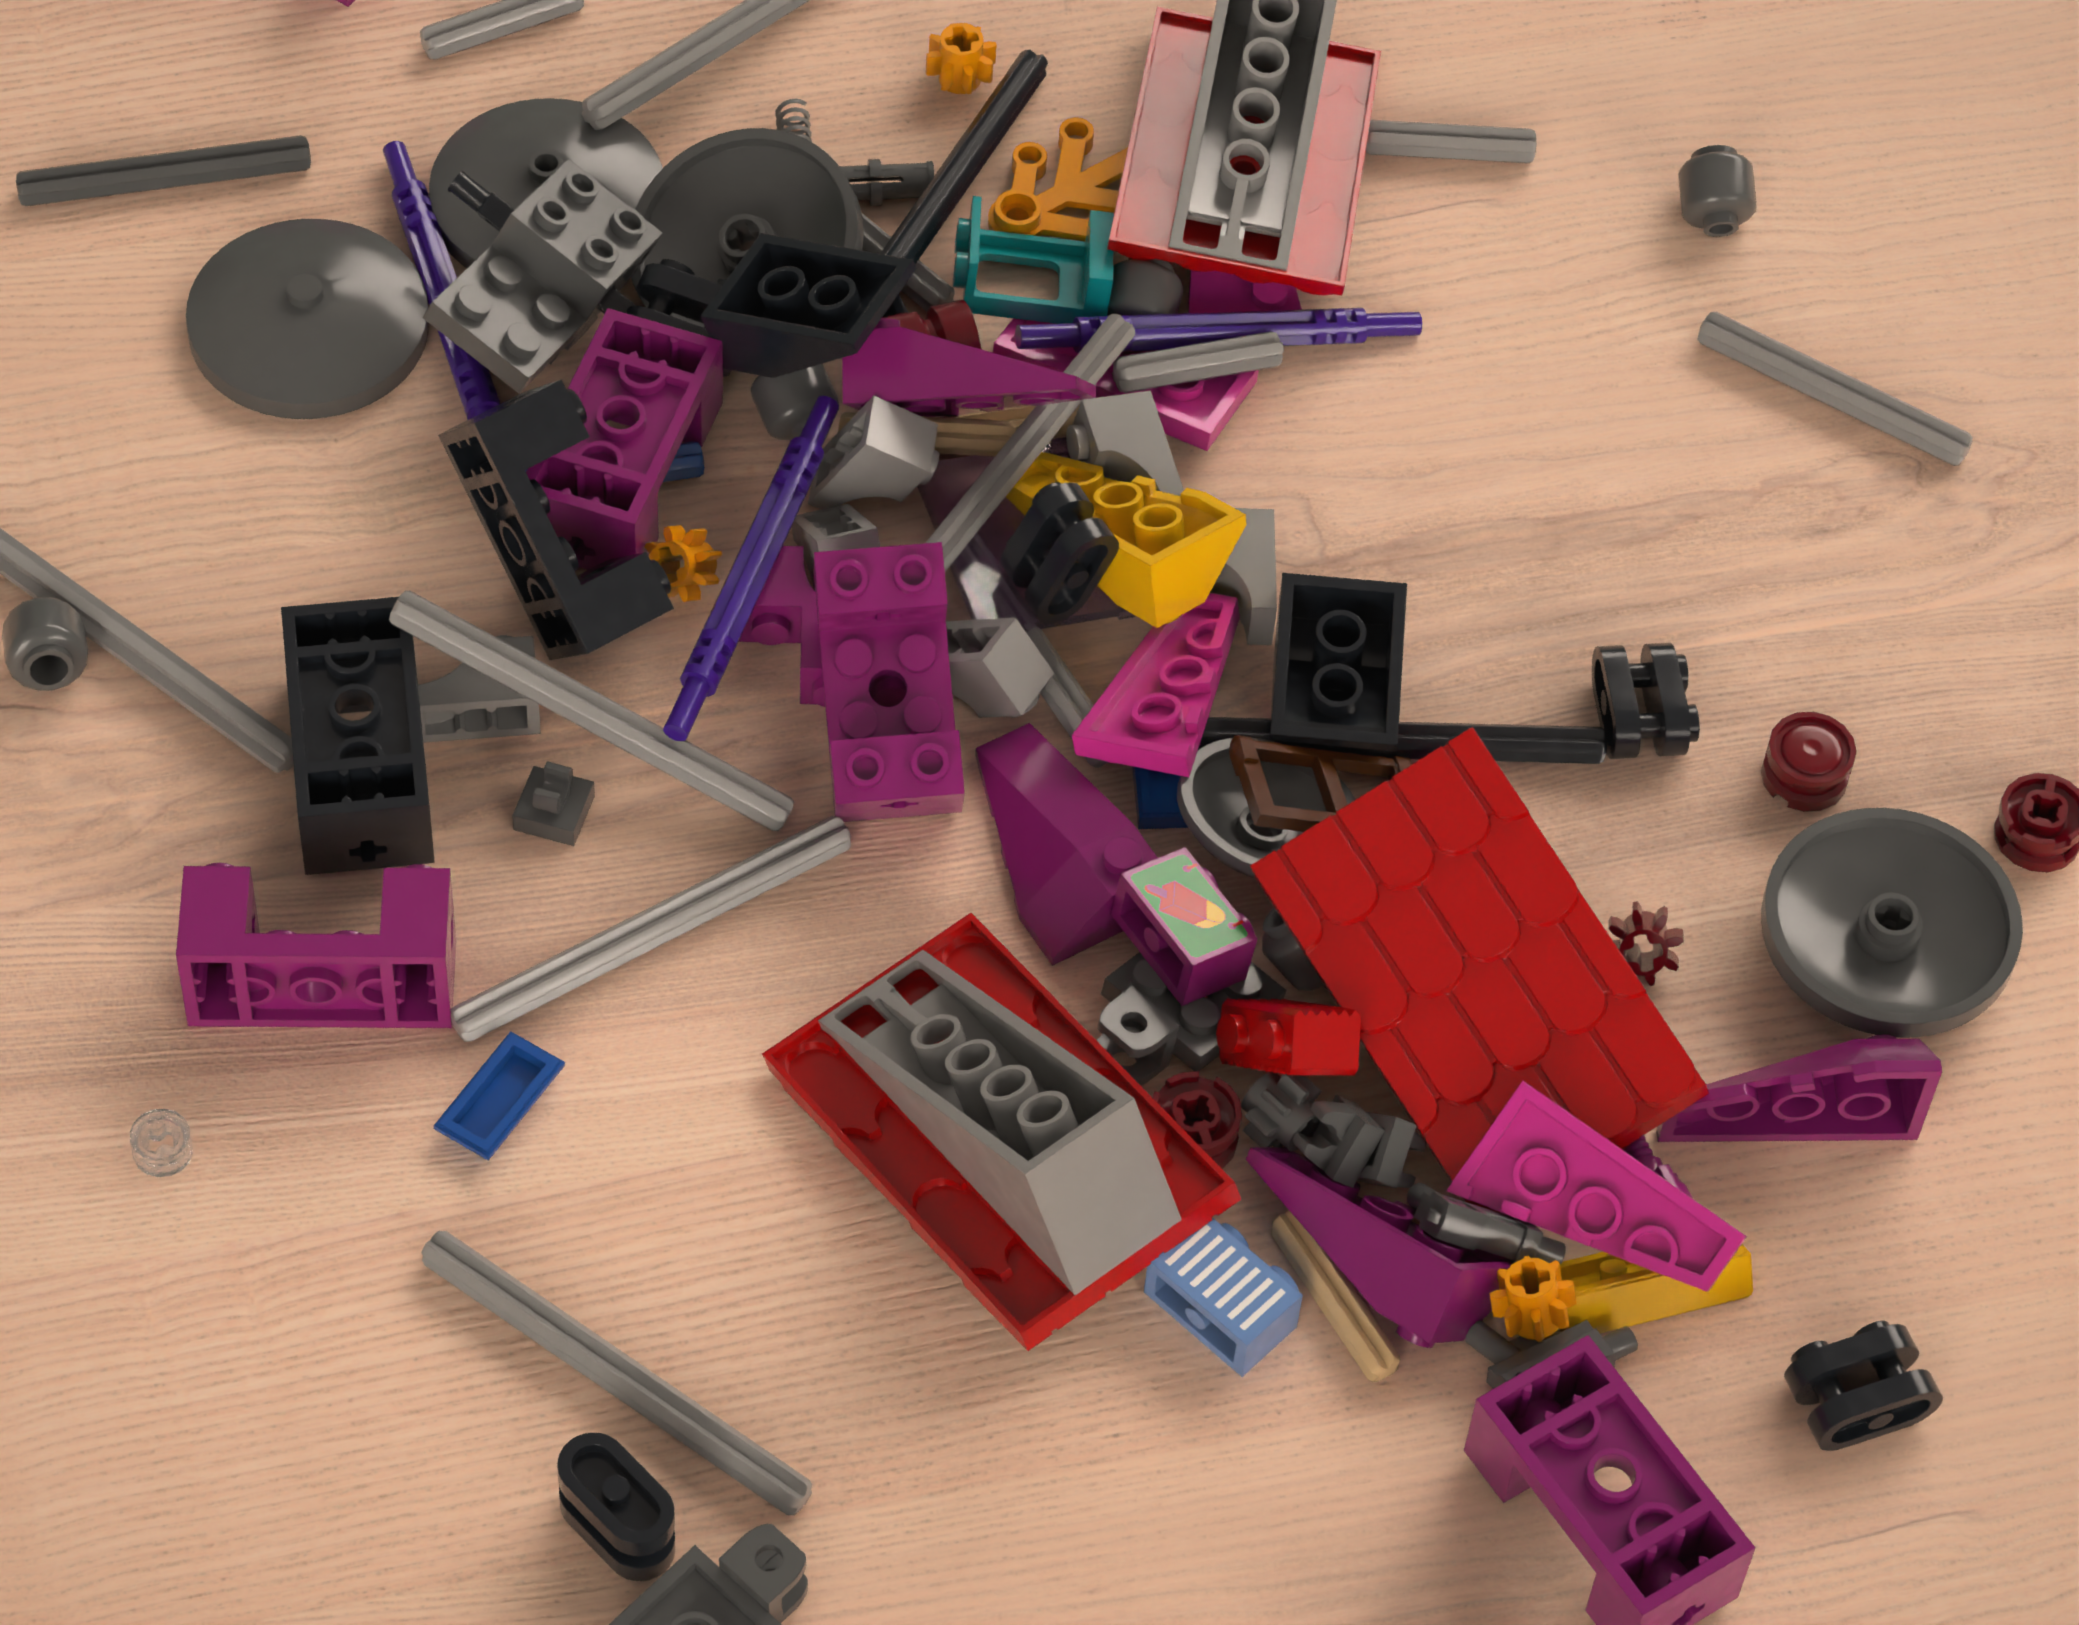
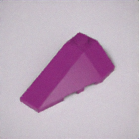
[842,318,1096,417]
[975,723,1158,966]
[1657,1035,1942,1142]
[1245,1147,1513,1348]

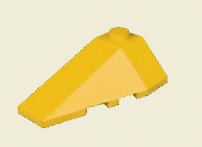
[1006,452,1247,628]

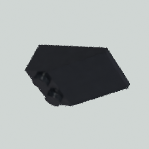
[701,233,916,378]
[1270,573,1407,752]

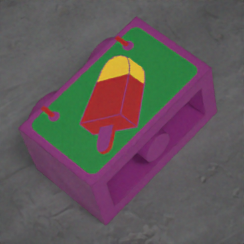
[1111,847,1258,1006]

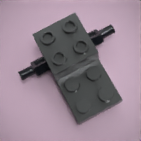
[422,159,663,394]

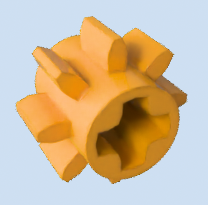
[925,23,997,94]
[644,525,722,602]
[1489,1256,1577,1342]

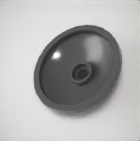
[1177,738,1356,879]

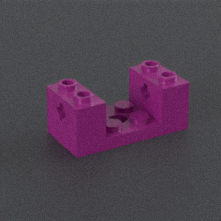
[526,308,723,570]
[814,542,965,822]
[176,863,456,1028]
[1464,1335,1756,1625]

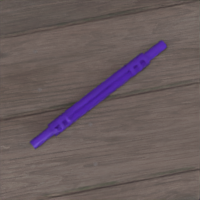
[383,141,501,420]
[1015,308,1422,353]
[663,396,839,741]

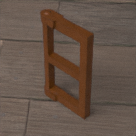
[1229,735,1412,832]

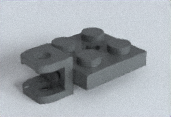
[1097,952,1287,1086]
[609,1524,808,1625]

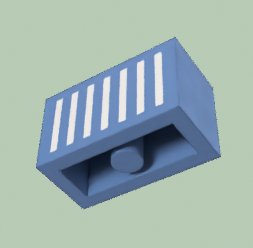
[1144,1217,1303,1377]

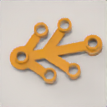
[988,117,1128,242]

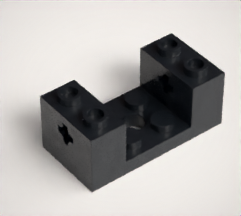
[438,379,674,660]
[281,597,435,875]

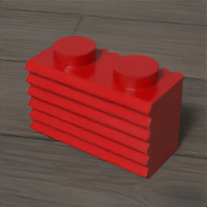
[1216,998,1361,1075]

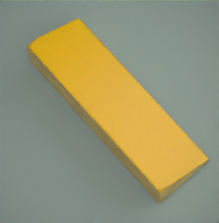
[1559,1244,1753,1334]

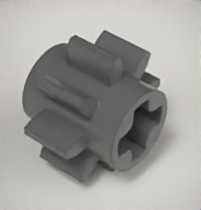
[1241,1072,1322,1152]

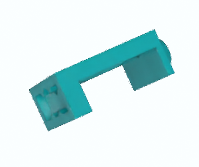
[953,196,1114,324]

